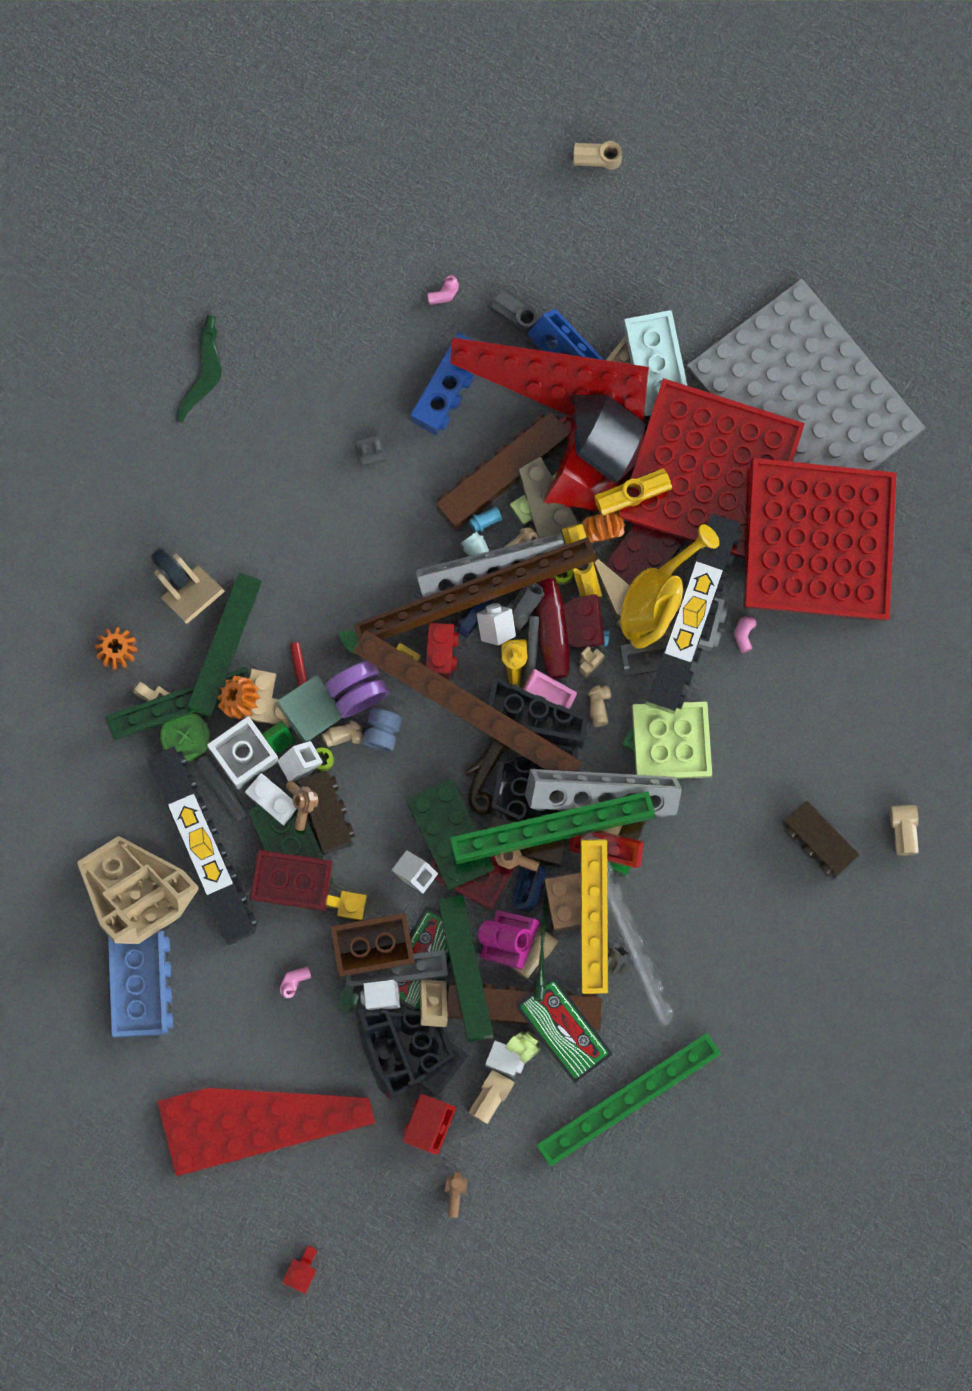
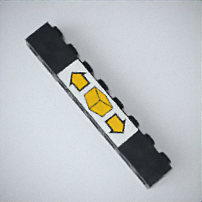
[646,514,742,714]
[147,746,258,945]

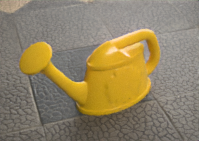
[620,524,719,649]

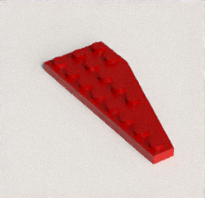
[450,338,649,422]
[158,1088,376,1176]

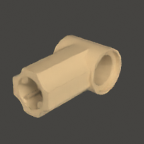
[574,141,622,170]
[890,805,918,856]
[511,926,559,980]
[469,1069,515,1124]

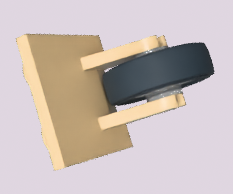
[151,548,225,624]

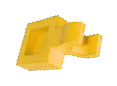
[326,891,367,921]

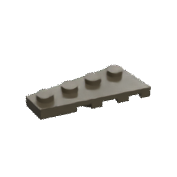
[518,457,578,545]

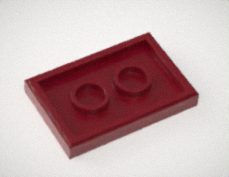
[250,850,334,911]
[430,855,515,911]

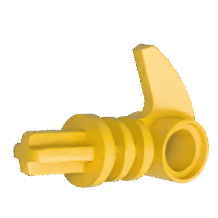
[501,639,527,686]

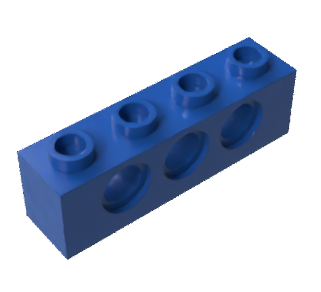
[527,309,604,360]
[411,332,475,436]

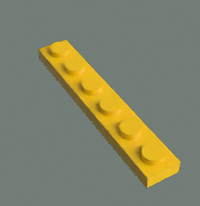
[580,839,608,994]

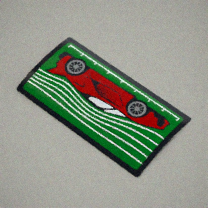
[398,907,450,1011]
[516,977,612,1083]

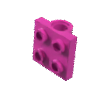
[478,910,540,970]

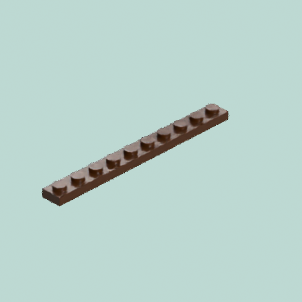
[354,537,597,642]
[353,630,582,772]

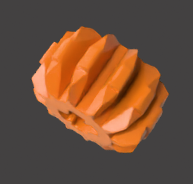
[583,512,625,543]
[95,627,138,670]
[217,676,261,719]

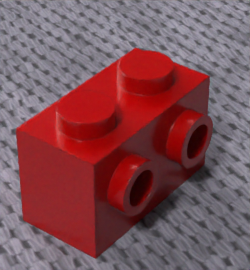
[426,623,459,679]
[402,1094,456,1155]

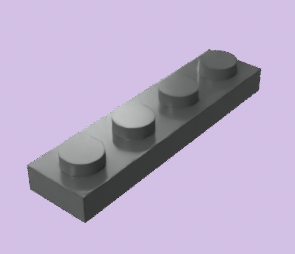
[346,950,449,988]

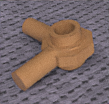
[286,781,318,831]
[495,850,540,872]
[445,1172,467,1218]

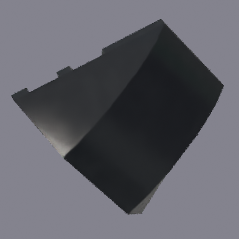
[570,395,647,484]
[492,746,579,841]
[356,1009,454,1101]

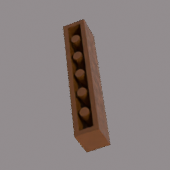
[436,412,570,532]
[447,983,602,1031]

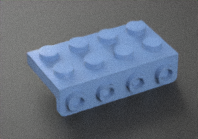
[108,931,173,1038]

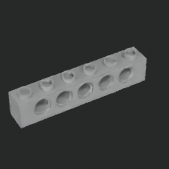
[416,533,565,598]
[525,769,682,817]

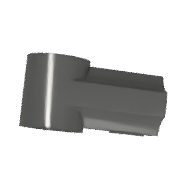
[491,291,538,334]
[507,583,545,632]

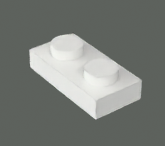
[245,773,298,826]

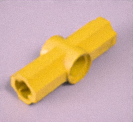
[594,468,672,517]
[562,523,602,597]

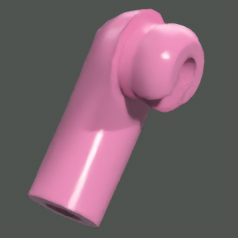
[427,276,459,305]
[734,616,756,653]
[280,966,311,998]

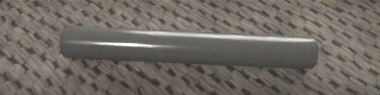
[525,616,539,683]

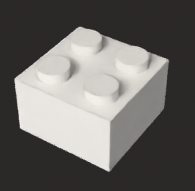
[207,716,278,790]

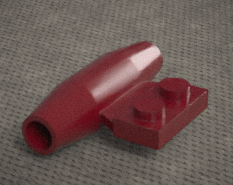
[535,577,605,679]

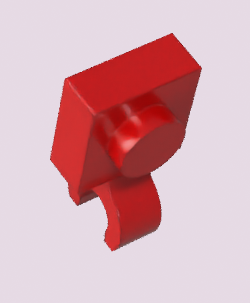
[282,1246,318,1294]

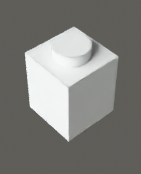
[477,603,516,645]
[277,741,323,781]
[392,850,438,894]
[361,980,401,1012]
[485,1041,525,1078]

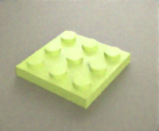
[631,702,712,779]

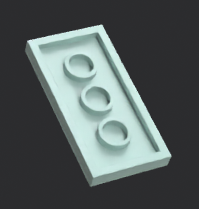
[622,310,687,417]

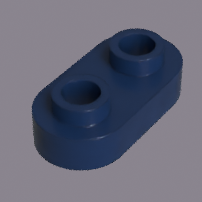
[456,599,493,638]
[512,864,546,912]

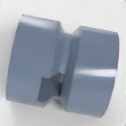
[361,708,402,752]

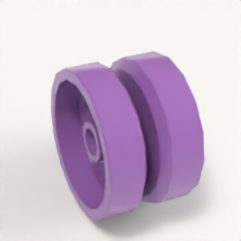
[325,661,390,718]

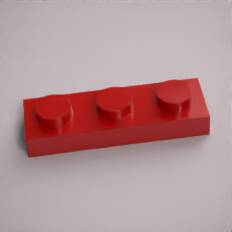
[568,831,644,868]

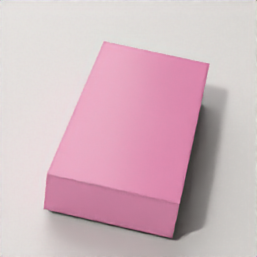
[523,669,577,709]

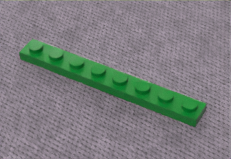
[450,791,655,864]
[536,1033,721,1167]

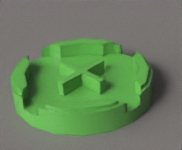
[160,713,210,762]

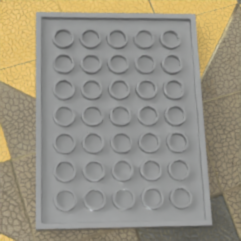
[687,279,926,470]

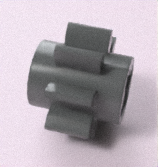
[608,944,633,976]

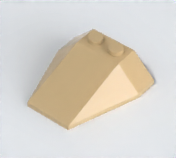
[77,836,198,944]

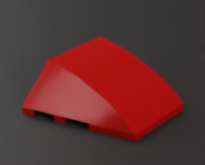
[543,421,633,513]

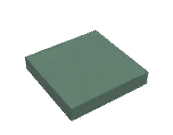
[276,675,342,743]

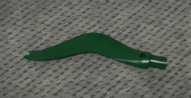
[178,315,221,422]
[534,896,547,1002]

